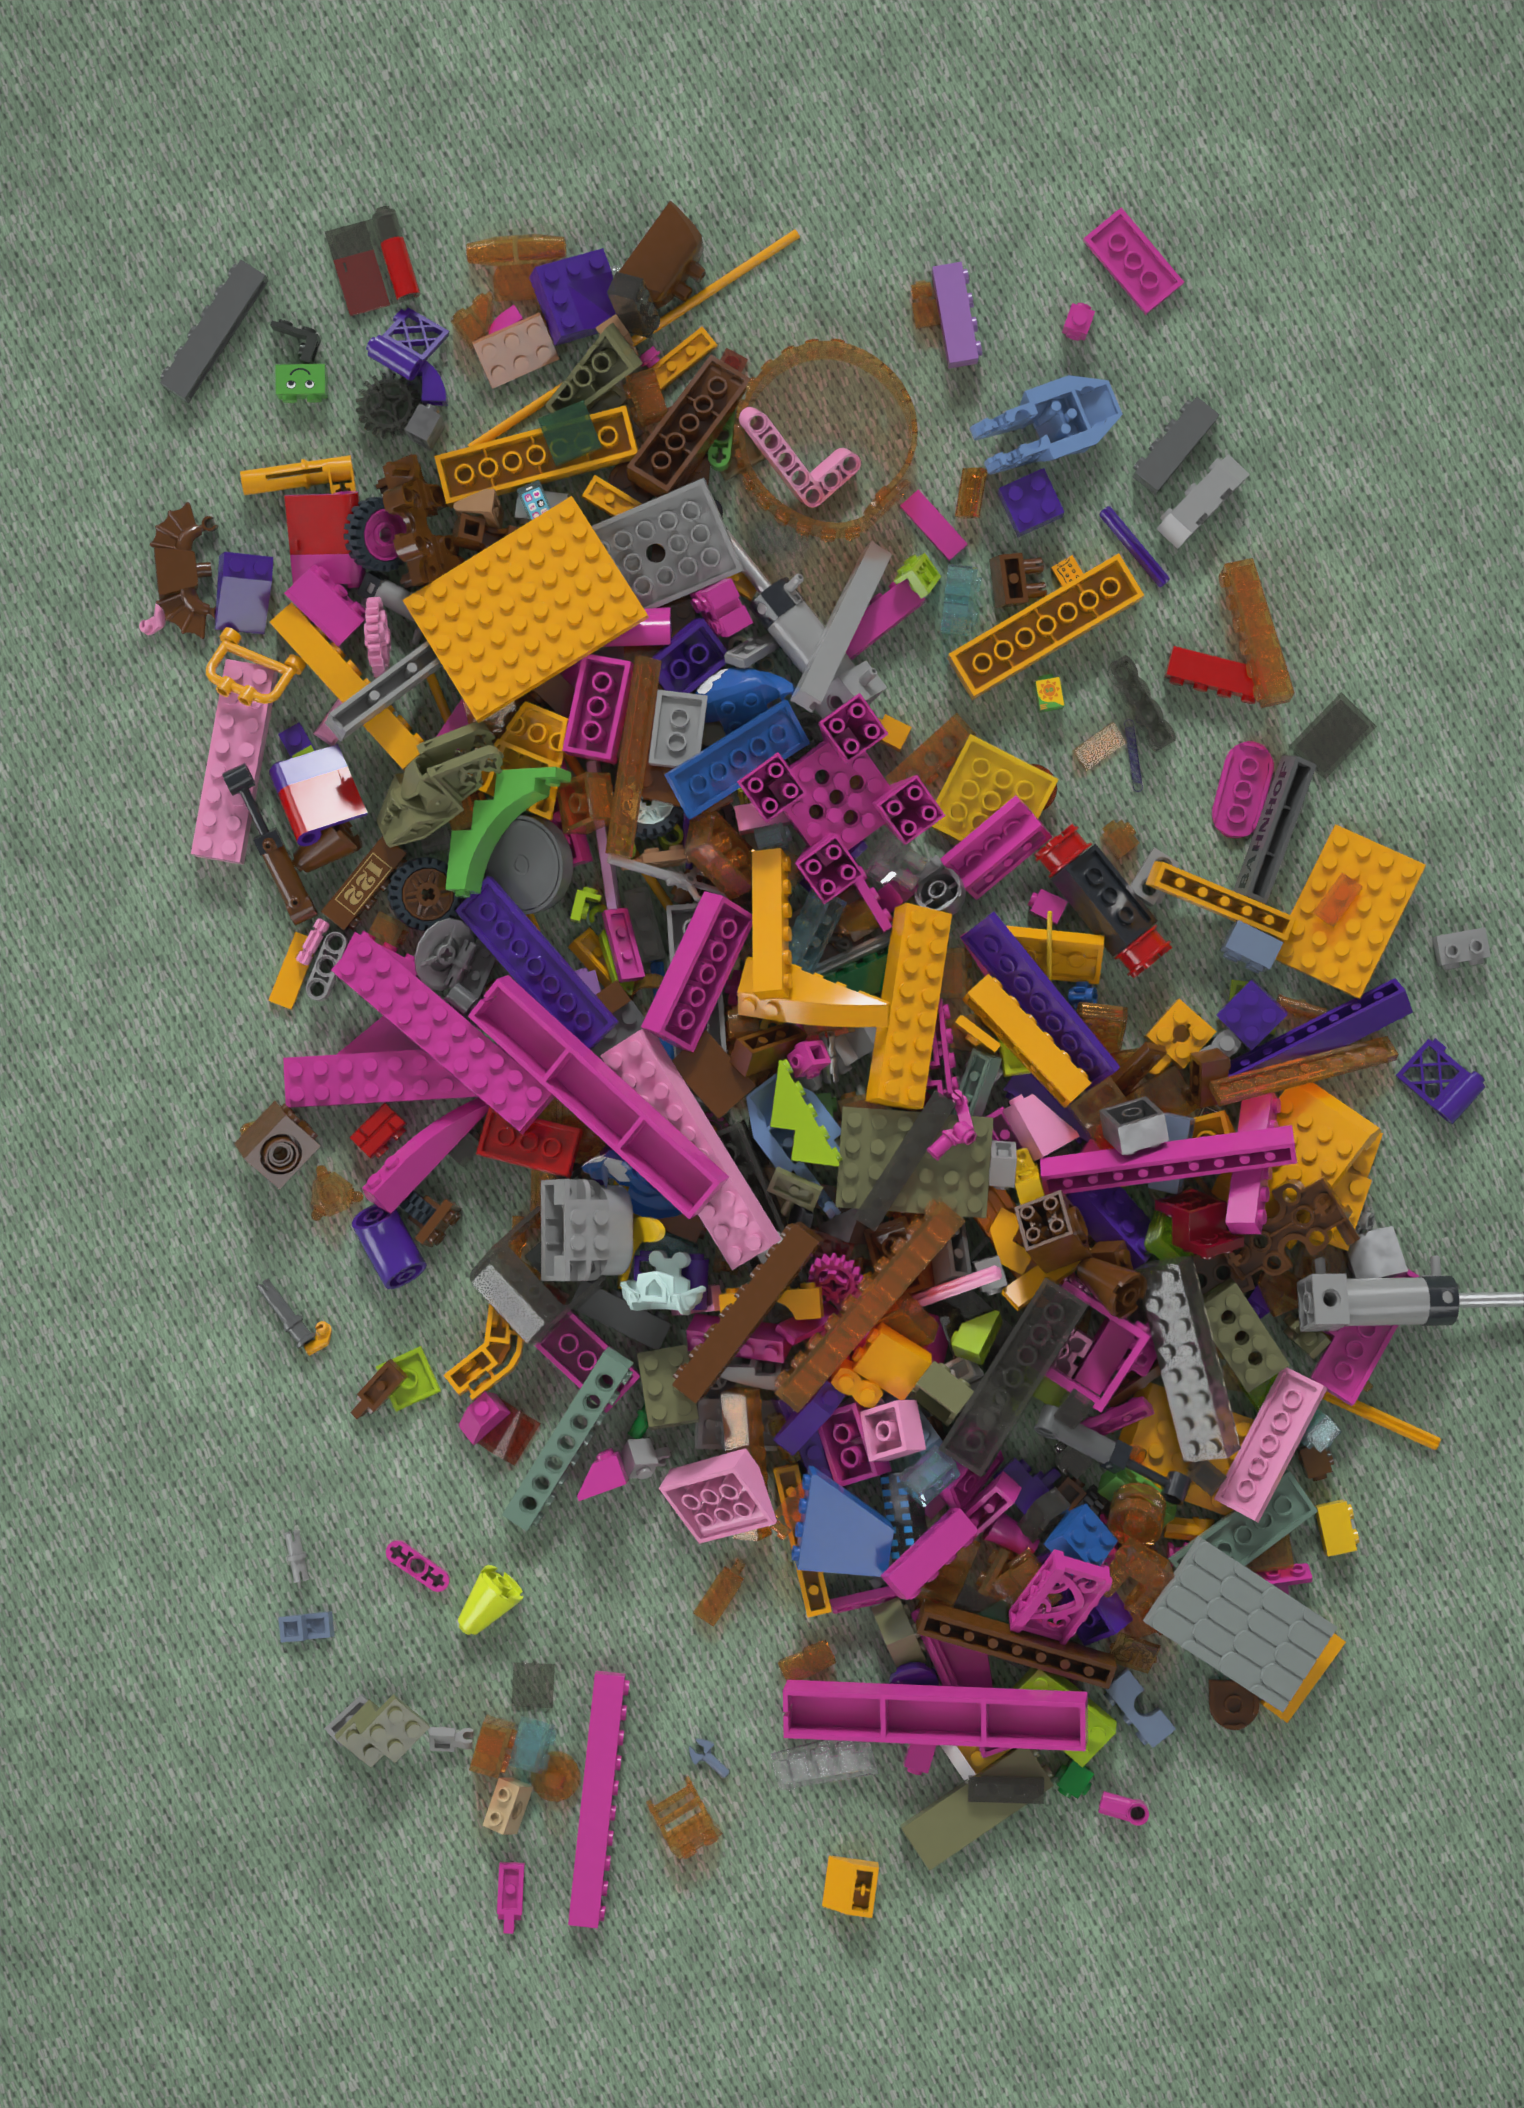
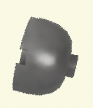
[914,867,966,915]

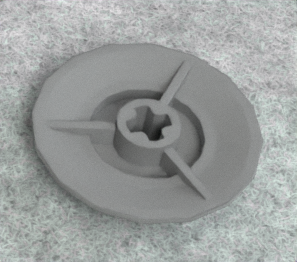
[414,918,475,991]

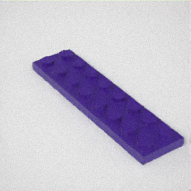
[455,876,619,1050]
[961,911,1120,1092]

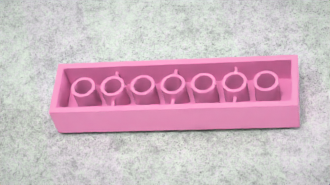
[191,659,278,865]

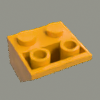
[822,1855,879,1918]

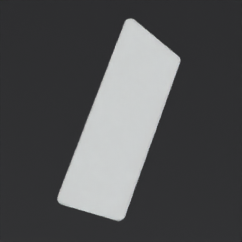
[940,1745,976,1780]

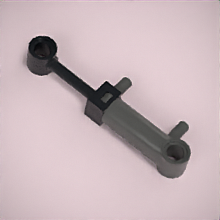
[1034,1404,1192,1505]

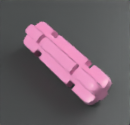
[296,918,330,965]

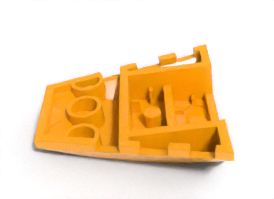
[478,701,569,821]

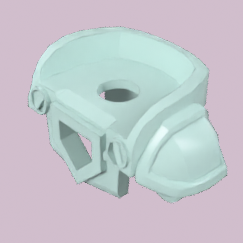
[620,1250,706,1315]

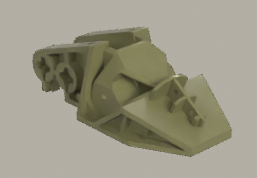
[376,722,504,848]

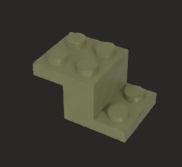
[334,1694,430,1768]

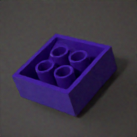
[529,248,623,346]

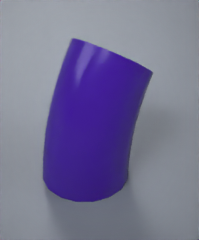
[352,1204,427,1289]

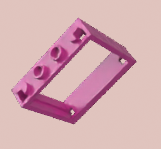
[1016,1279,1152,1412]

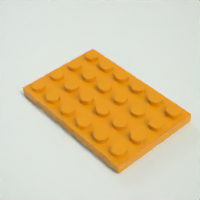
[1275,824,1426,1000]

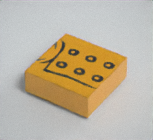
[1051,555,1084,587]

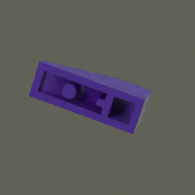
[773,1380,845,1456]

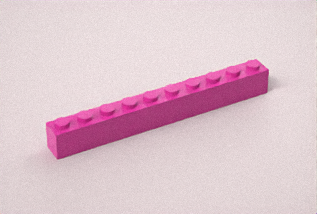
[1040,1125,1297,1196]
[568,1671,630,1928]

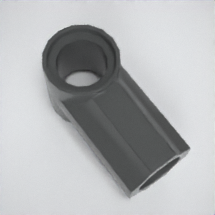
[444,982,478,1016]

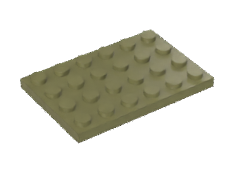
[835,1107,993,1218]

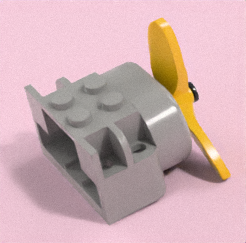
[541,1179,665,1289]

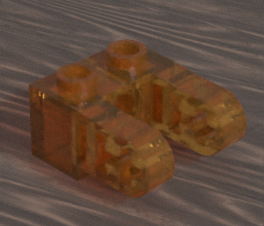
[1103,1536,1175,1616]

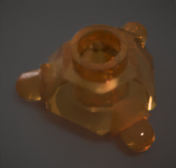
[311,1165,364,1221]

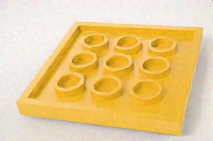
[932,734,1059,841]

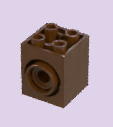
[234,1101,321,1190]
[1014,1190,1092,1274]

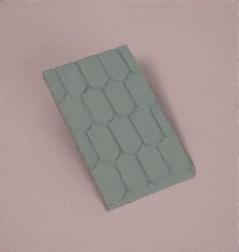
[1143,1536,1338,1712]

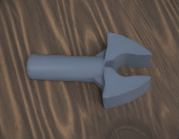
[689,1738,729,1778]

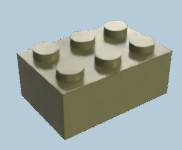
[637,1345,700,1430]

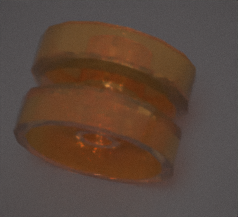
[1107,1483,1167,1548]

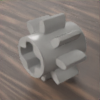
[1355,1205,1375,1234]

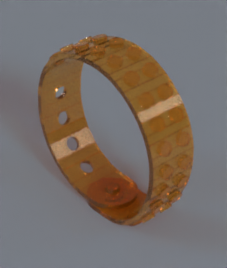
[734,339,918,542]

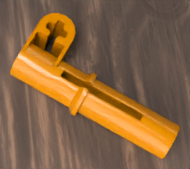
[240,455,357,495]

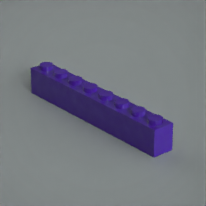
[1228,978,1413,1101]

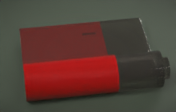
[325,206,421,317]

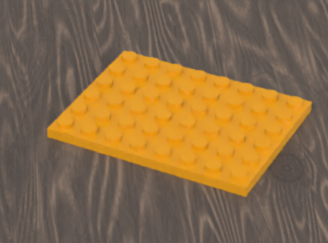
[402,496,649,723]

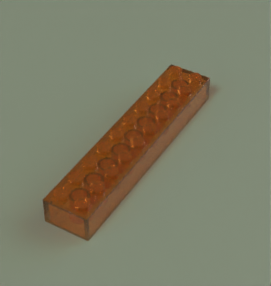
[774,1197,965,1413]

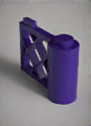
[366,307,450,381]
[1396,1038,1486,1125]
[634,1250,709,1310]

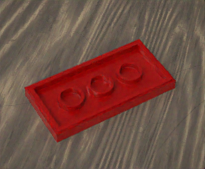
[476,1107,584,1178]

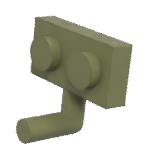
[767,1167,823,1216]

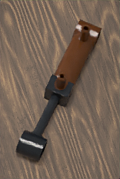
[222,763,318,926]

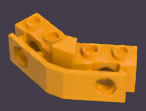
[443,1291,529,1401]

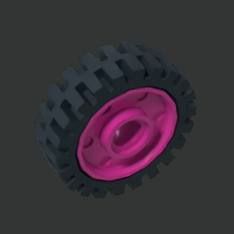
[344,497,406,571]

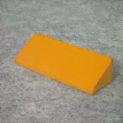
[568,928,639,990]

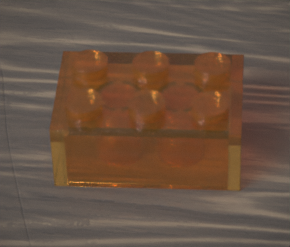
[684,811,755,900]

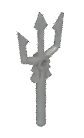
[607,854,739,902]

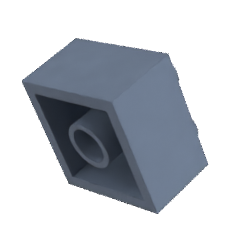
[1220,920,1283,974]

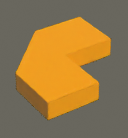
[989,1207,1032,1275]

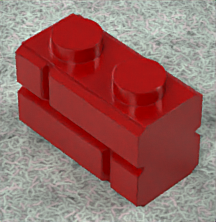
[349,1102,408,1159]

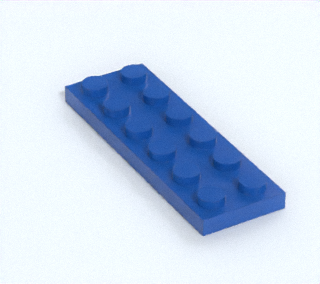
[664,700,810,819]

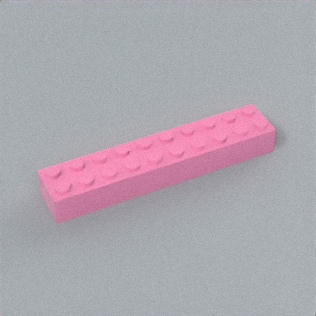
[600,1029,782,1270]

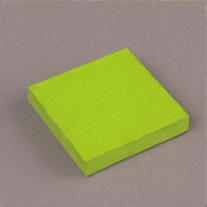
[375,1346,441,1412]

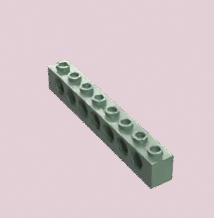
[502,1347,634,1531]

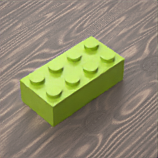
[1011,1667,1117,1768]

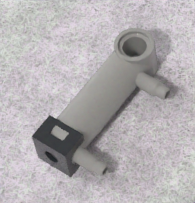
[357,570,424,645]

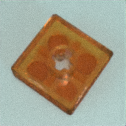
[1076,1002,1128,1053]

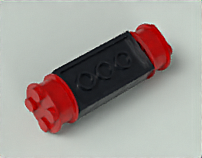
[1034,823,1173,979]

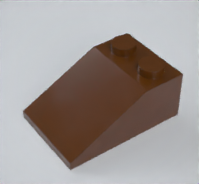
[863,1216,935,1302]

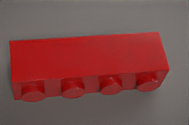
[1164,646,1270,704]

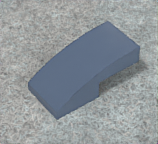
[278,1611,335,1642]

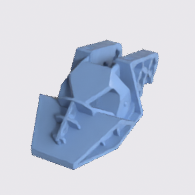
[969,375,1123,475]
[746,1074,841,1220]

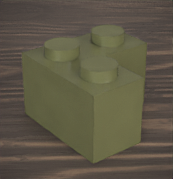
[871,1597,927,1668]

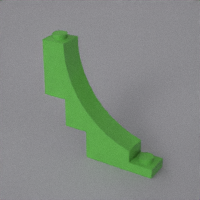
[445,767,572,898]

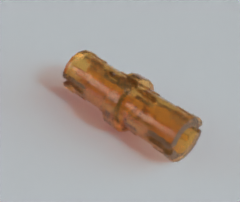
[1276,994,1327,1020]

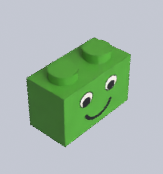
[275,364,328,403]

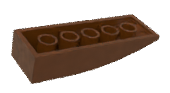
[627,355,752,498]

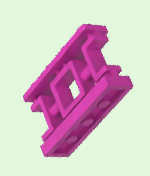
[926,998,959,1100]

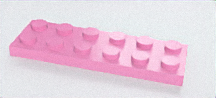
[1214,1367,1328,1523]

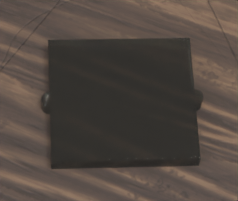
[512,1661,555,1710]

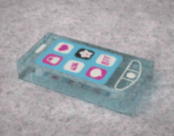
[517,480,551,521]

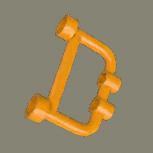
[206,627,306,706]

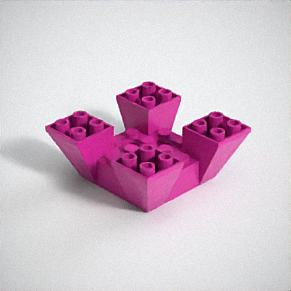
[737,693,946,905]

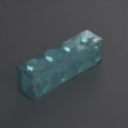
[789,888,847,974]

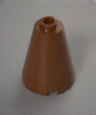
[292,821,362,873]
[1077,1257,1147,1319]

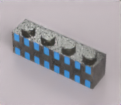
[880,1469,928,1564]

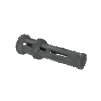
[256,1278,316,1349]

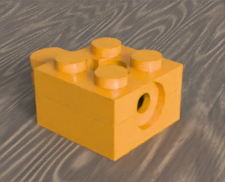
[1144,999,1217,1075]

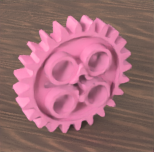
[364,597,391,678]

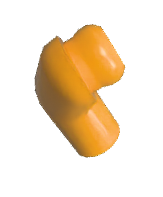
[303,1321,332,1356]

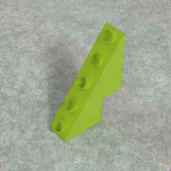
[770,1059,843,1167]

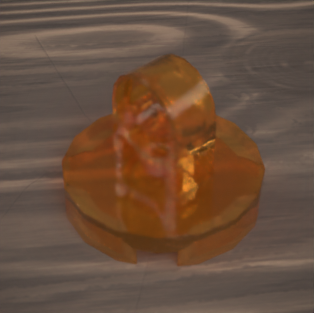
[530,1751,580,1802]

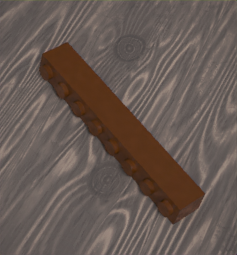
[916,1599,1117,1689]

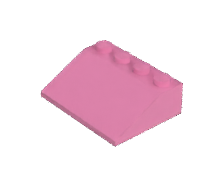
[659,1448,777,1544]

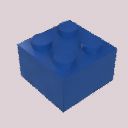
[1044,1504,1118,1580]

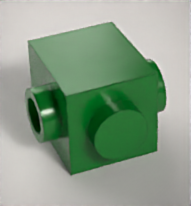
[1054,1758,1094,1799]

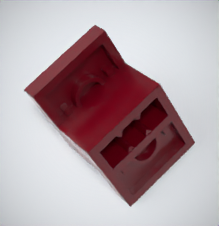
[1155,1189,1244,1259]

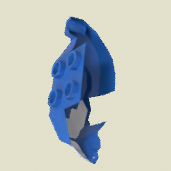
[695,667,795,736]
[582,1150,683,1219]

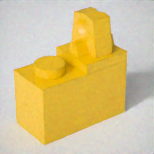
[1015,1148,1045,1205]

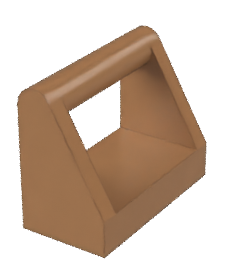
[453,489,504,529]

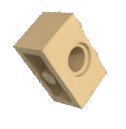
[483,1777,533,1835]

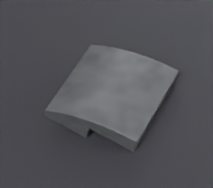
[1344,1226,1408,1279]

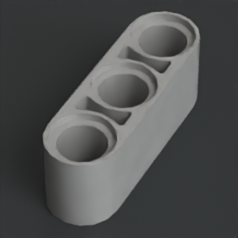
[306,932,349,1001]

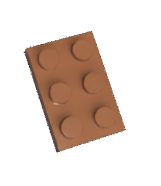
[472,313,559,389]

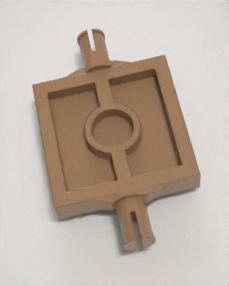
[621,845,705,871]

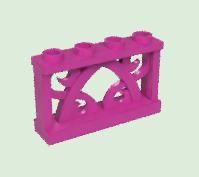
[1009,1549,1112,1645]

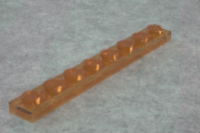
[605,655,662,858]
[1209,1036,1399,1107]

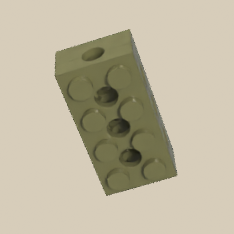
[1189,1277,1290,1392]

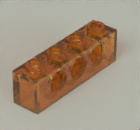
[885,713,977,786]

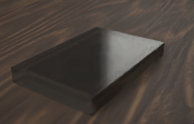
[1289,692,1377,780]

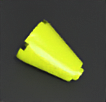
[458,1565,523,1635]

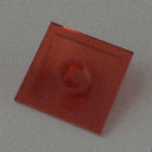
[478,1397,541,1466]

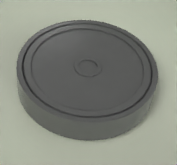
[482,814,573,915]

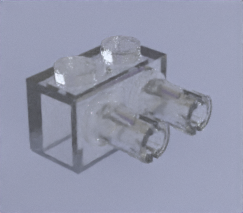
[864,829,928,891]

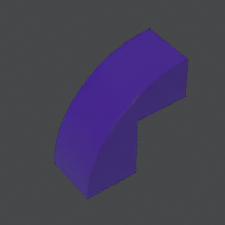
[400,361,448,406]

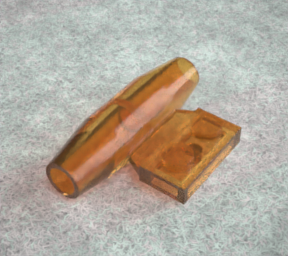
[466,234,567,302]

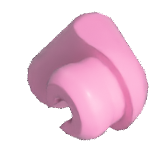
[139,603,166,635]

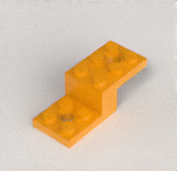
[1308,1133,1383,1251]

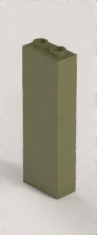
[901,1748,1054,1871]

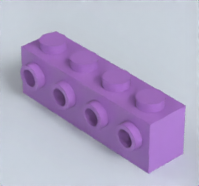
[931,262,982,369]

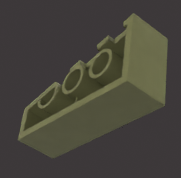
[545,323,642,423]

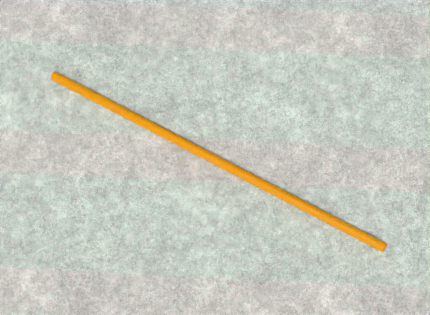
[468,229,800,447]

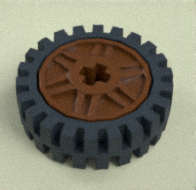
[388,857,463,931]

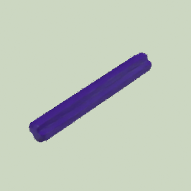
[1099,506,1170,588]

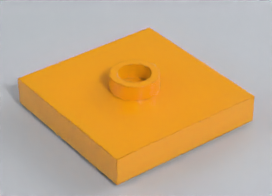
[953,1015,1001,1054]

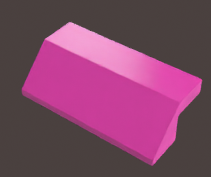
[940,795,1052,900]

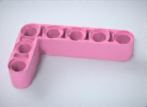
[739,407,861,508]

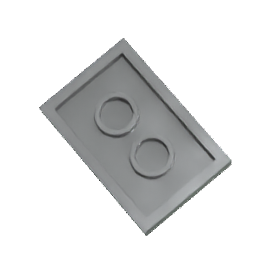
[649,690,708,768]

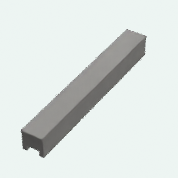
[790,540,892,713]
[325,641,443,741]

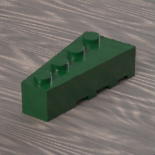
[823,946,889,995]

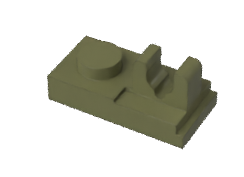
[1283,1313,1331,1360]

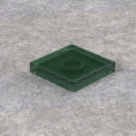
[538,400,602,466]

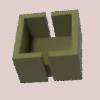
[908,1361,975,1427]

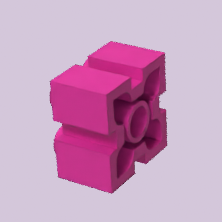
[690,578,753,637]

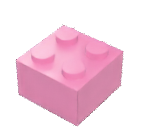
[860,1400,926,1462]

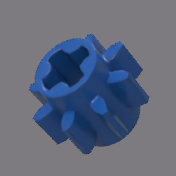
[1068,981,1098,1012]

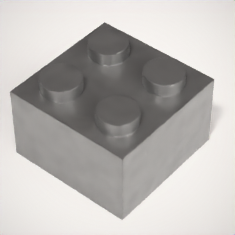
[1099,1096,1169,1155]

